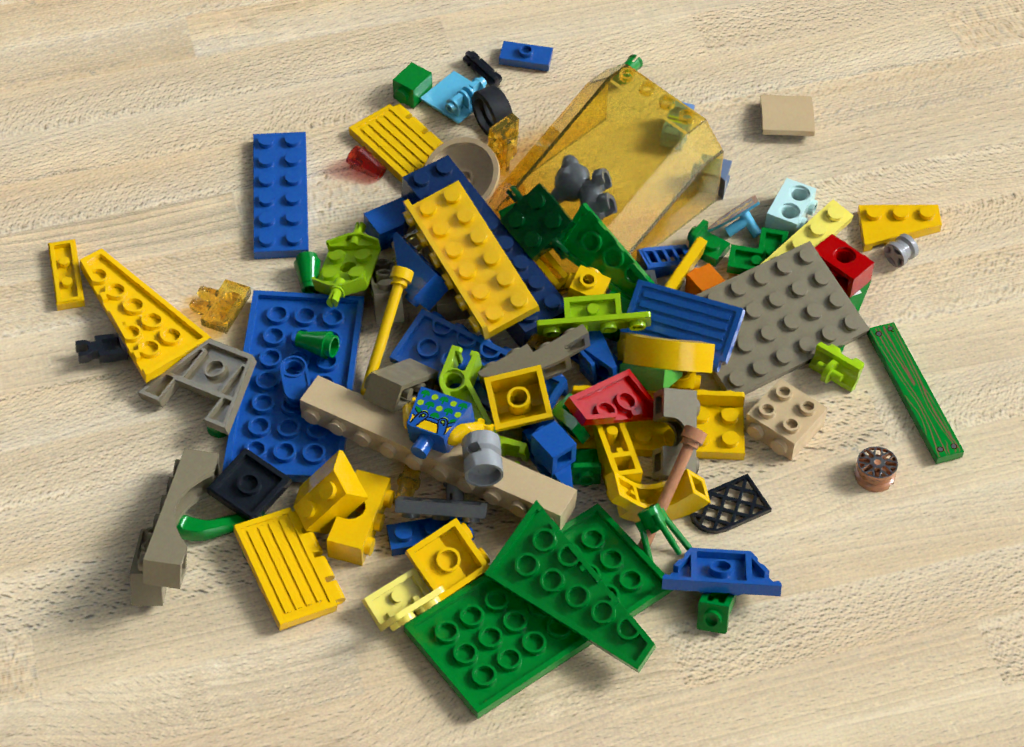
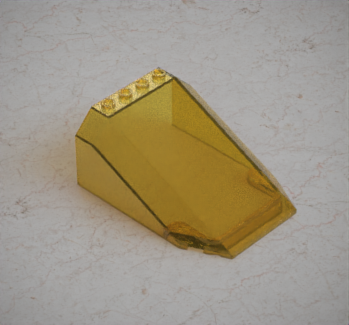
[488,64,724,296]

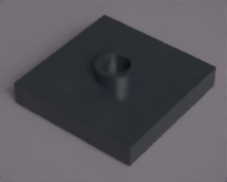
[207,448,292,521]

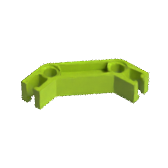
[439,345,530,465]

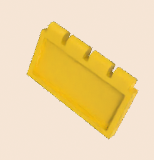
[349,104,443,183]
[233,507,346,631]

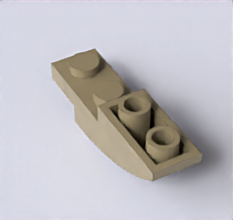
[478,324,591,389]

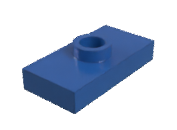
[499,41,553,72]

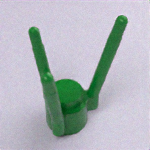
[635,503,692,561]

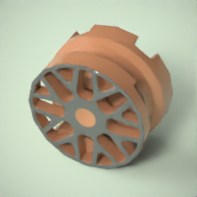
[854,446,898,492]

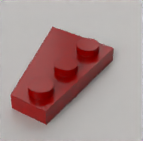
[564,369,653,426]

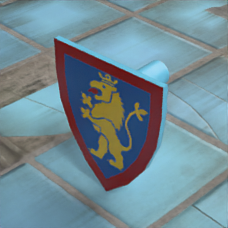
[708,195,761,238]

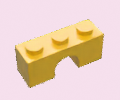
[327,469,395,566]

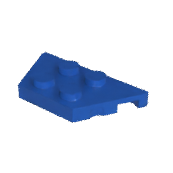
[662,548,782,596]

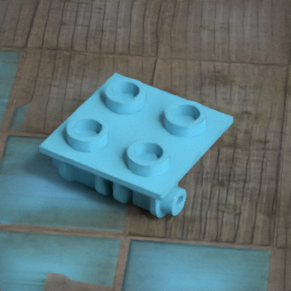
[420,71,487,124]

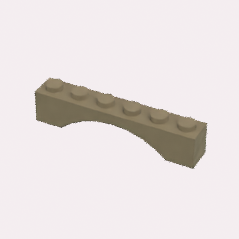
[138,448,219,589]

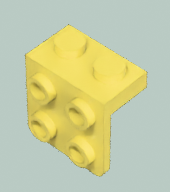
[361,568,445,632]

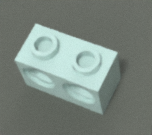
[765,178,818,240]

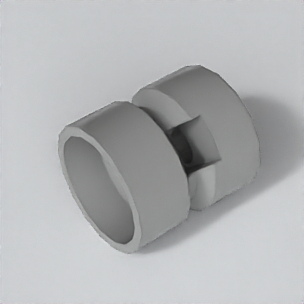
[462,430,504,487]

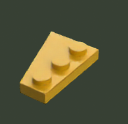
[857,205,942,252]

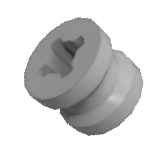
[884,233,919,268]

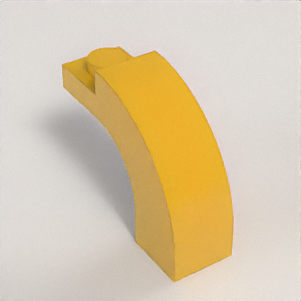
[617,332,715,373]
[604,469,711,522]

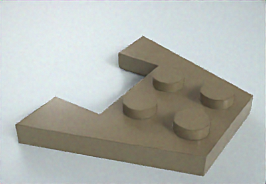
[138,338,257,435]

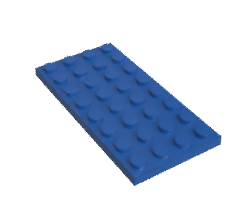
[222,290,365,482]

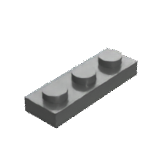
[395,496,488,523]

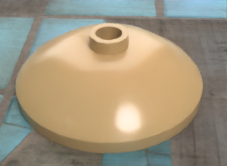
[425,137,500,202]

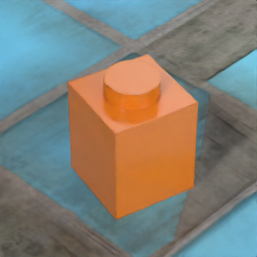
[685,263,725,295]

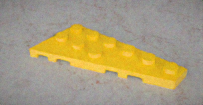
[80,248,211,383]

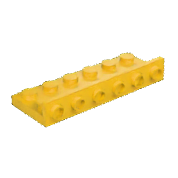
[402,180,540,340]
[570,385,745,460]

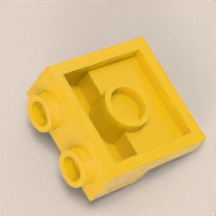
[405,518,490,602]

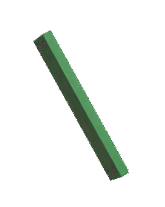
[867,322,964,464]

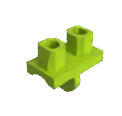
[808,342,864,392]

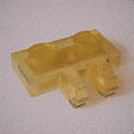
[189,279,251,334]

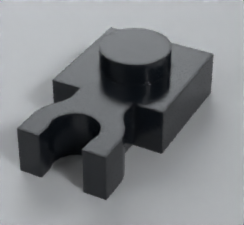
[75,333,128,364]

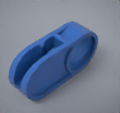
[280,356,311,409]

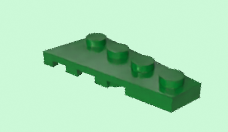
[561,203,655,300]

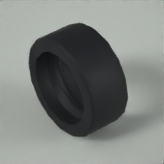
[472,85,514,138]

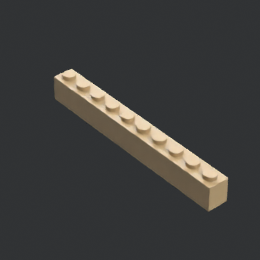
[300,376,577,530]

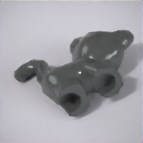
[551,155,617,221]

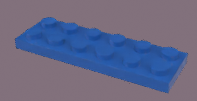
[253,132,309,259]

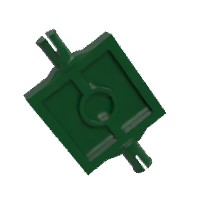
[500,183,576,261]

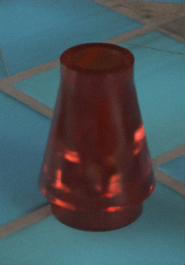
[346,145,387,180]

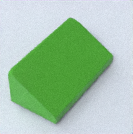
[619,363,683,392]

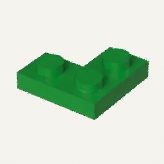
[726,227,789,274]

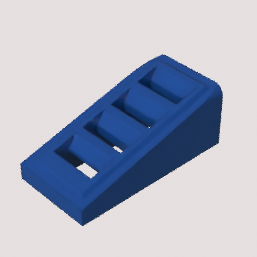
[636,244,697,279]

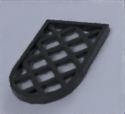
[690,473,772,534]

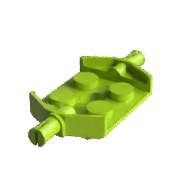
[312,222,381,308]

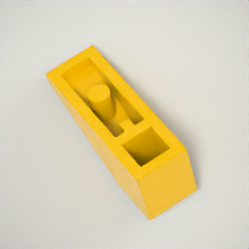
[592,422,643,489]

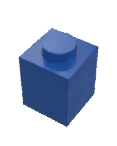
[531,421,577,475]

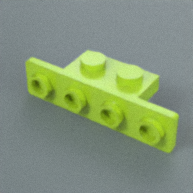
[536,293,651,338]

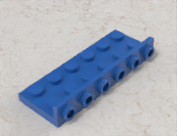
[389,309,569,429]

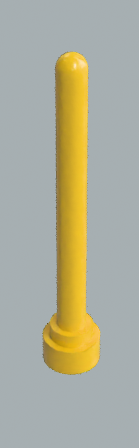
[360,265,414,395]

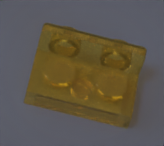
[488,113,519,178]

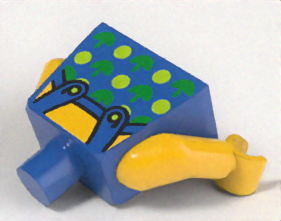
[402,386,494,459]

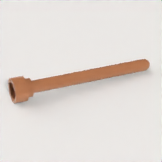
[638,425,707,551]

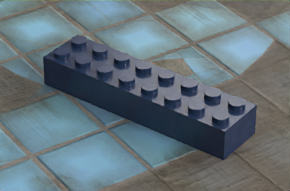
[401,155,565,347]

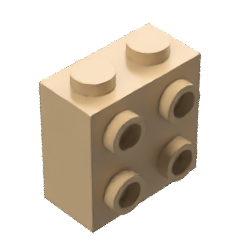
[744,379,828,461]

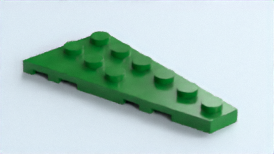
[484,500,656,673]

